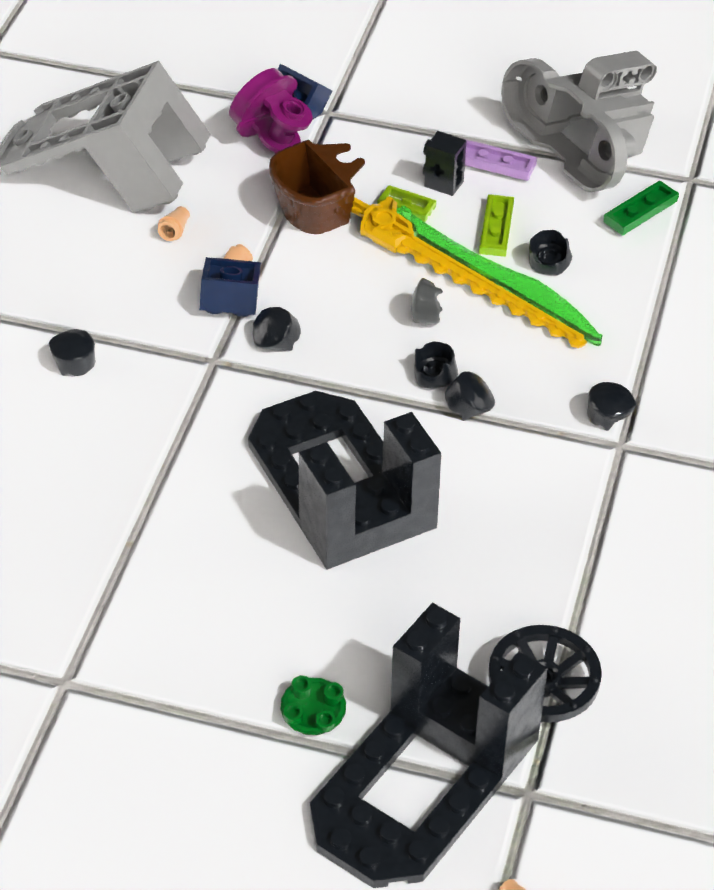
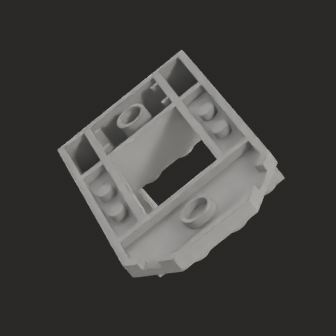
[0,60,211,213]

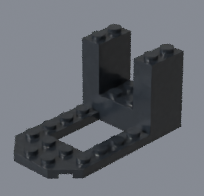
[248,390,442,570]
[310,602,547,889]

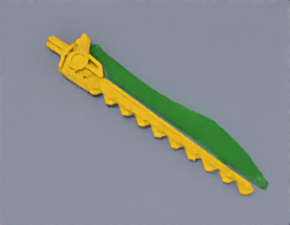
[352,197,603,348]

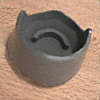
[411,278,443,324]

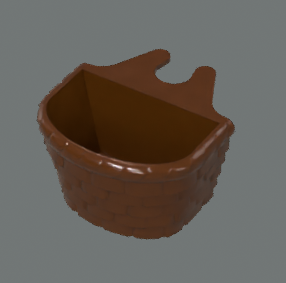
[269,140,365,235]

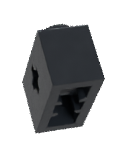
[422,131,467,196]

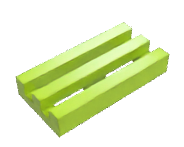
[377,185,437,222]

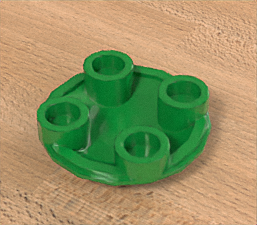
[280,675,346,735]

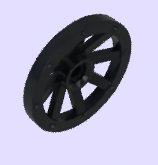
[488,625,602,723]

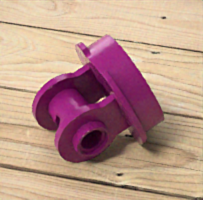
[229,68,313,153]

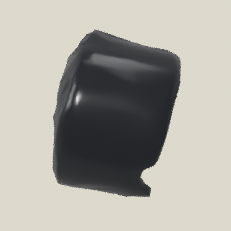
[529,230,573,275]
[252,307,301,351]
[49,329,96,376]
[414,341,458,388]
[445,371,495,421]
[587,382,636,431]

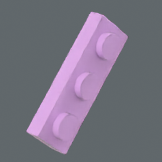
[465,139,537,181]

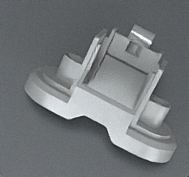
[501,51,657,192]

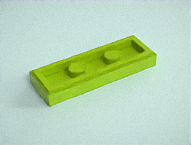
[479,194,514,257]

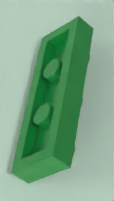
[603,180,679,236]

